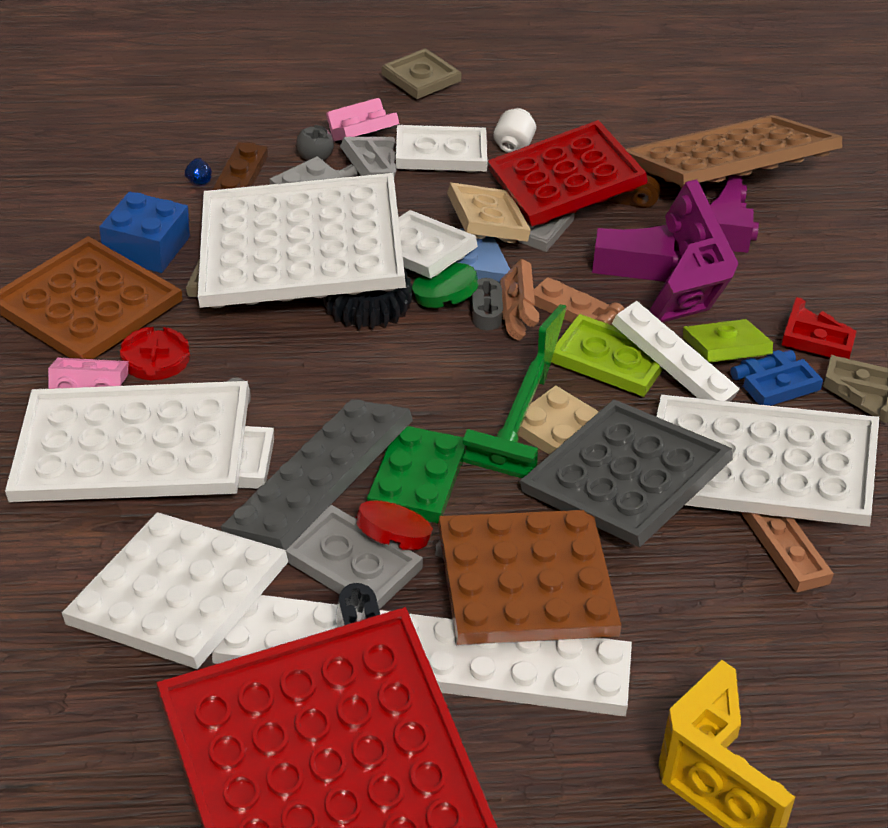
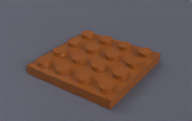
[0,236,183,359]
[438,510,622,645]

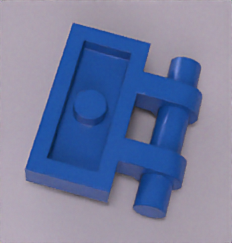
[730,350,823,406]

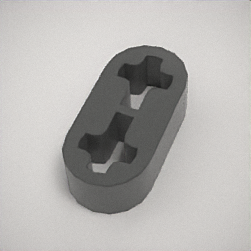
[471,278,503,331]

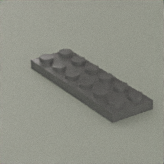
[221,399,413,550]

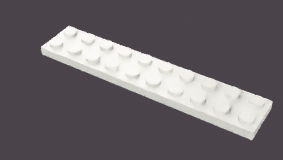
[212,595,632,717]

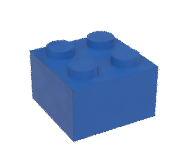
[99,191,190,273]

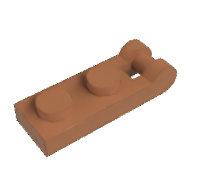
[534,277,625,326]

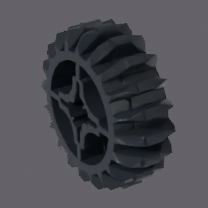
[322,270,412,330]

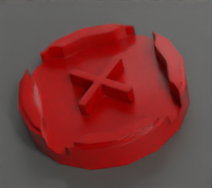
[120,327,190,381]
[356,501,433,550]

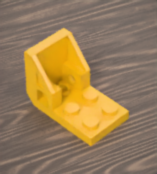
[659,660,795,828]

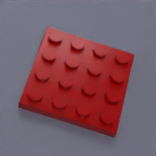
[487,120,648,227]

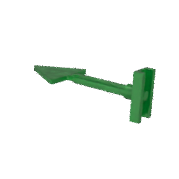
[463,304,567,478]

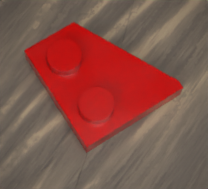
[782,297,857,359]

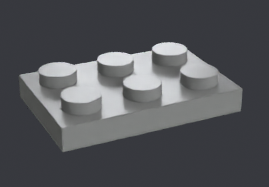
[286,505,423,609]

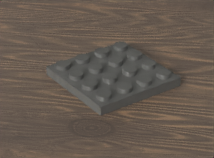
[520,399,733,548]

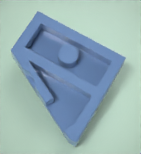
[454,228,510,284]

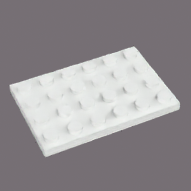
[5,381,249,502]
[656,395,879,527]

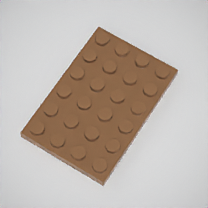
[626,115,842,188]

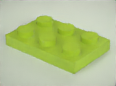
[551,314,664,397]

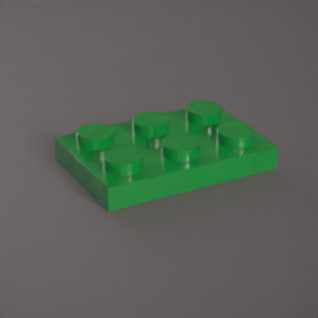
[367,426,466,524]

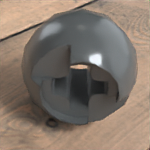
[296,125,334,161]

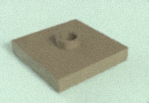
[382,48,462,99]

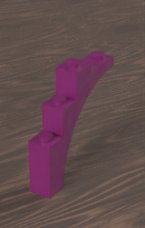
[592,174,759,282]

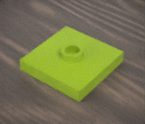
[683,319,773,362]

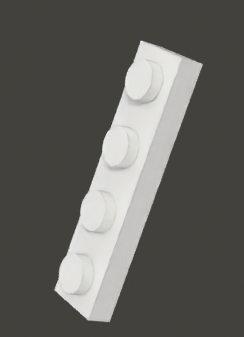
[612,301,740,402]

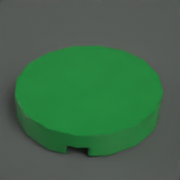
[412,263,478,308]

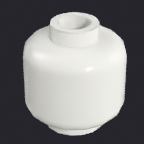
[493,108,536,153]

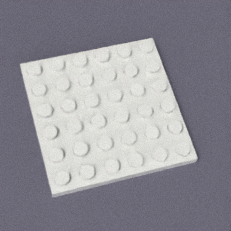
[198,173,406,308]

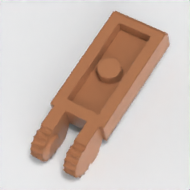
[500,259,540,341]

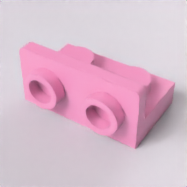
[326,98,400,141]
[48,358,128,389]

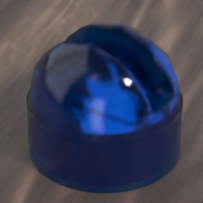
[184,158,212,186]

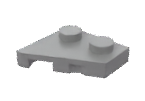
[340,137,396,177]

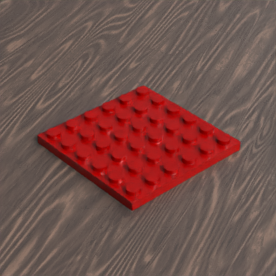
[157,607,498,828]

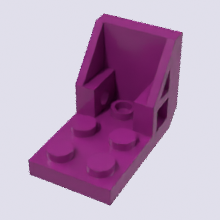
[649,179,738,323]

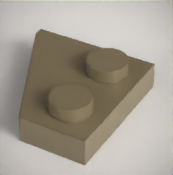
[823,355,888,423]

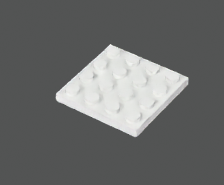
[62,512,288,669]

